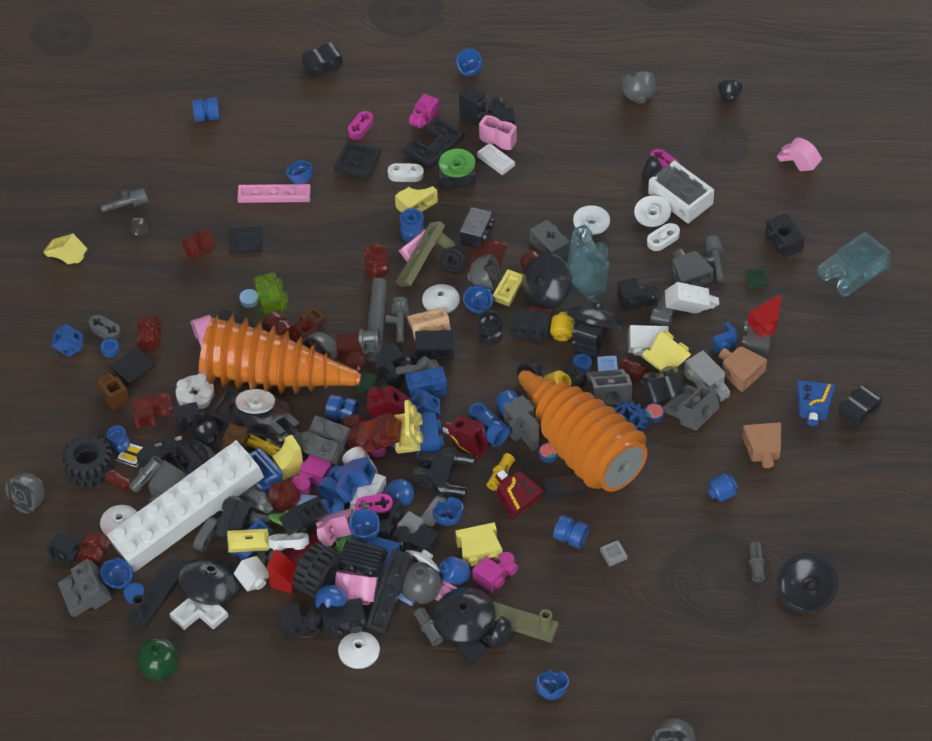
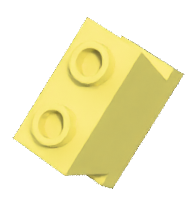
[640,330,691,372]
[455,522,502,567]

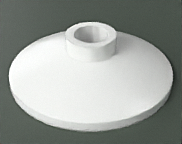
[634,195,671,227]
[573,206,610,235]
[422,284,460,314]
[236,389,275,414]
[100,505,137,536]
[405,550,440,573]
[338,632,380,669]

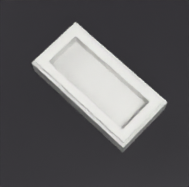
[477,143,515,175]

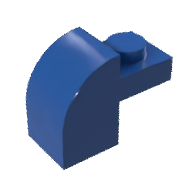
[335,457,376,503]

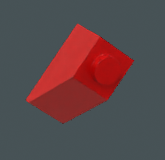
[748,295,781,338]
[267,549,297,595]

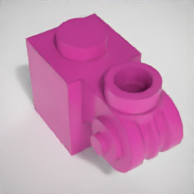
[409,94,440,128]
[291,455,332,495]
[473,552,518,594]

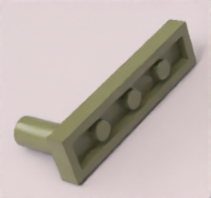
[396,221,455,287]
[493,602,559,643]

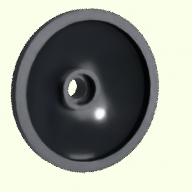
[521,253,572,310]
[567,302,622,330]
[777,553,838,615]
[178,557,240,605]
[434,587,496,643]

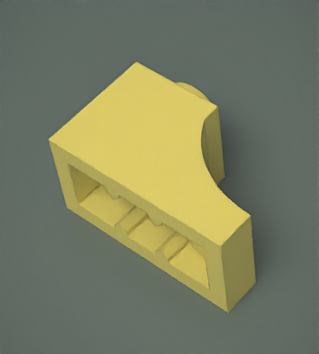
[395,186,438,213]
[43,234,87,264]
[272,435,303,481]

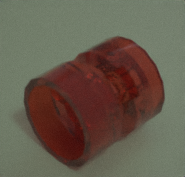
[181,228,216,260]
[364,244,389,279]
[262,311,297,340]
[136,315,162,351]
[341,415,368,451]
[76,531,110,568]

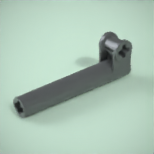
[359,278,387,361]

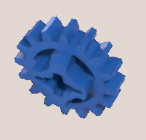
[611,400,648,433]

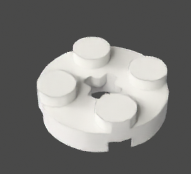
[176,374,215,409]

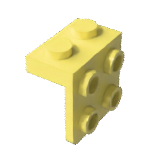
[395,400,423,454]

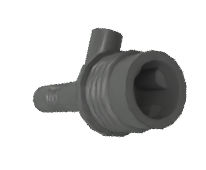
[101,188,149,212]
[703,235,724,283]
[385,297,409,345]
[396,356,439,374]

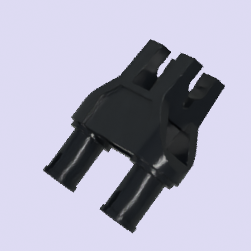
[234,391,300,446]
[413,447,476,499]

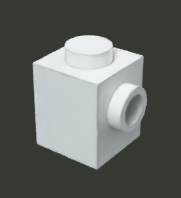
[234,556,269,591]

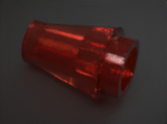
[619,358,648,382]

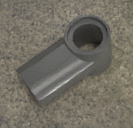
[650,294,675,329]

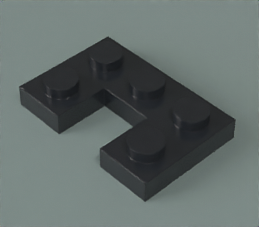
[403,117,464,169]

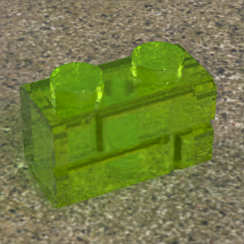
[254,272,289,316]

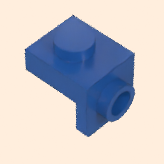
[712,322,738,354]

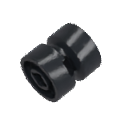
[478,310,502,345]

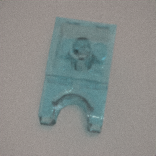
[568,225,609,298]
[817,231,891,297]

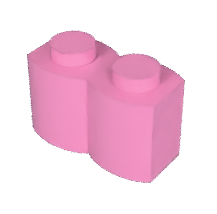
[479,115,517,150]
[335,570,379,605]

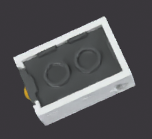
[648,160,714,223]

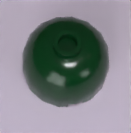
[137,638,180,681]

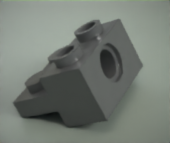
[586,369,632,406]
[663,385,720,430]
[504,395,540,451]
[299,415,351,466]
[58,559,112,617]

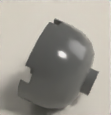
[621,72,657,104]
[467,254,500,292]
[302,332,337,361]
[5,473,45,513]
[401,562,442,604]
[652,718,696,741]

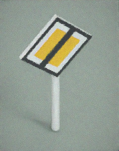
[115,436,182,467]

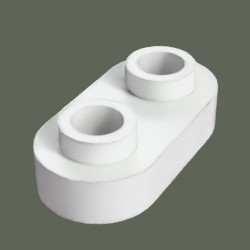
[388,163,424,182]
[647,223,680,251]
[268,532,309,551]

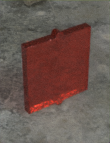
[470,240,507,270]

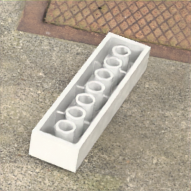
[107,440,264,573]

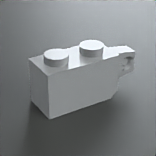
[684,351,730,401]

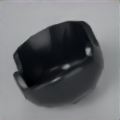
[483,616,512,647]

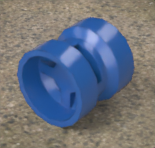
[106,426,130,453]

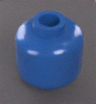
[495,390,520,416]
[707,473,738,502]
[439,556,471,585]

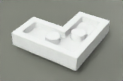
[170,598,228,630]

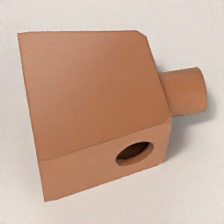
[719,347,767,392]
[742,422,781,468]

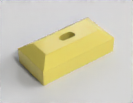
[493,269,523,306]
[227,529,270,553]

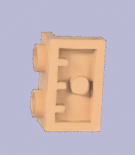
[407,307,451,340]

